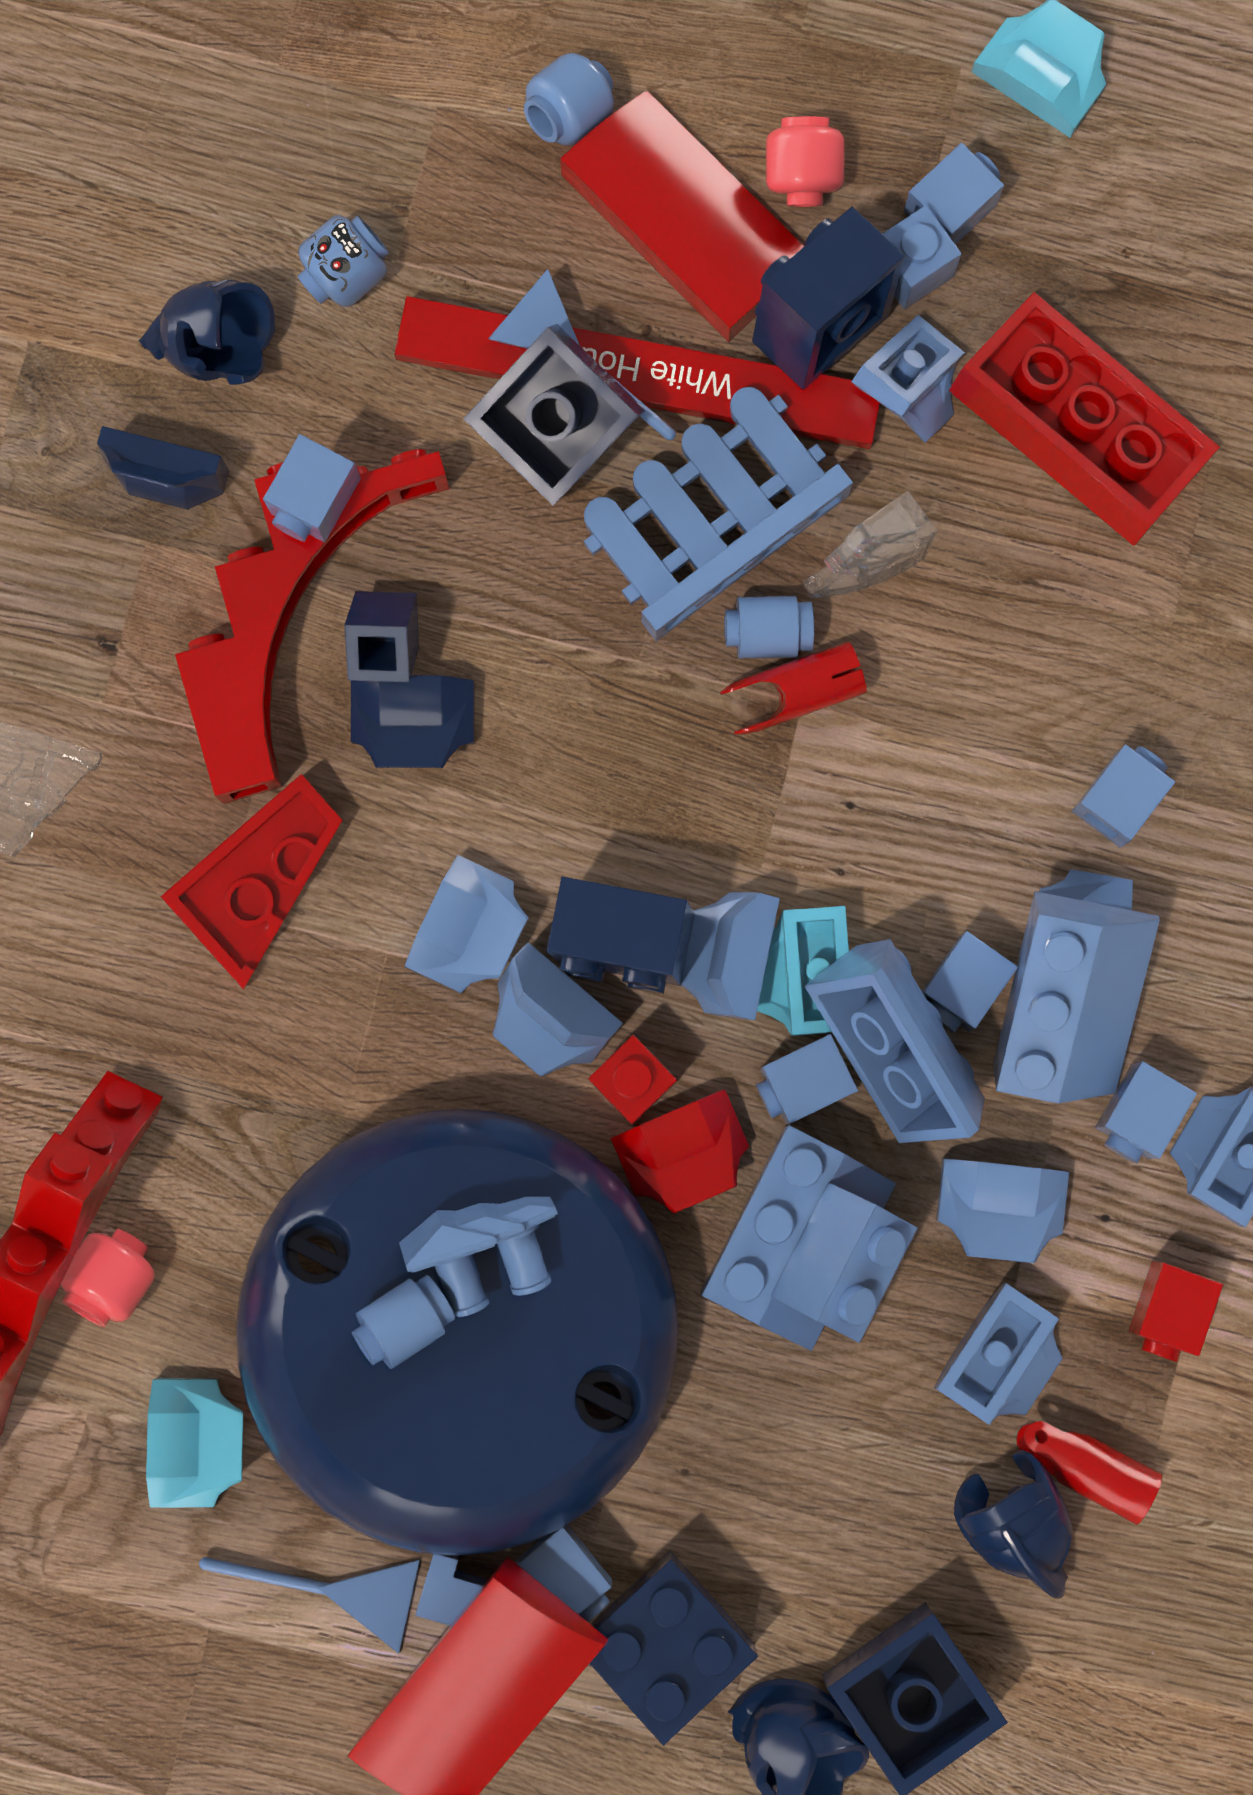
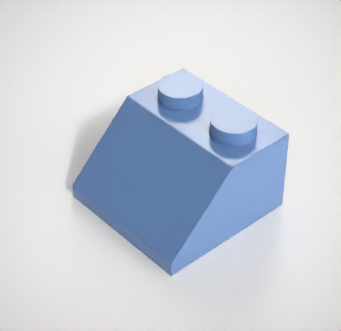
[771,1182,917,1343]

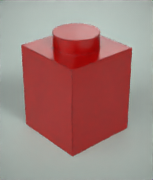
[588,1035,677,1126]
[1128,1261,1224,1362]

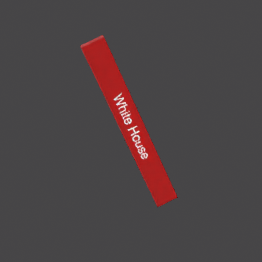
[394,296,880,449]

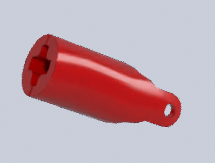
[720,641,867,735]
[1016,1421,1163,1525]

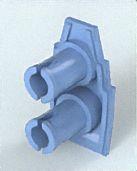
[399,1197,558,1317]

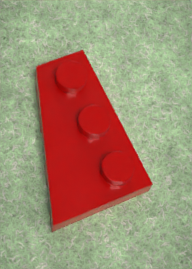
[160,774,343,990]

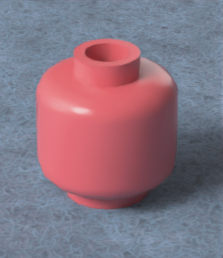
[766,116,845,207]
[61,1229,155,1327]

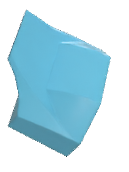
[971,0,1106,138]
[757,906,849,1036]
[146,1378,243,1508]

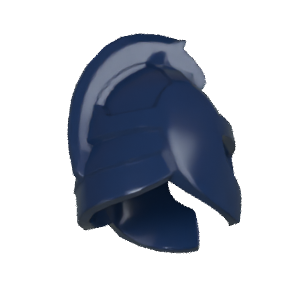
[138,280,275,385]
[954,1450,1072,1599]
[728,1679,869,1795]

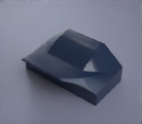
[97,426,229,510]
[351,675,475,768]

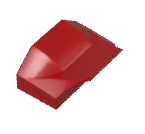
[610,1089,749,1213]

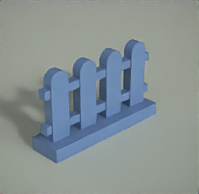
[584,387,853,642]

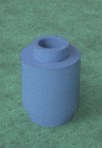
[724,596,814,659]
[352,1275,455,1369]

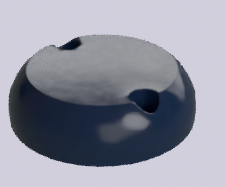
[236,1109,678,1556]

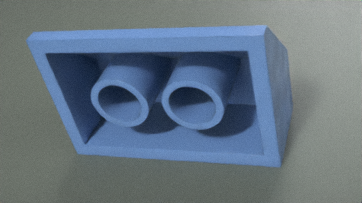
[993,891,1160,1104]
[805,939,985,1143]
[700,1125,896,1351]

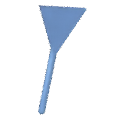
[488,269,676,440]
[199,1557,420,1654]

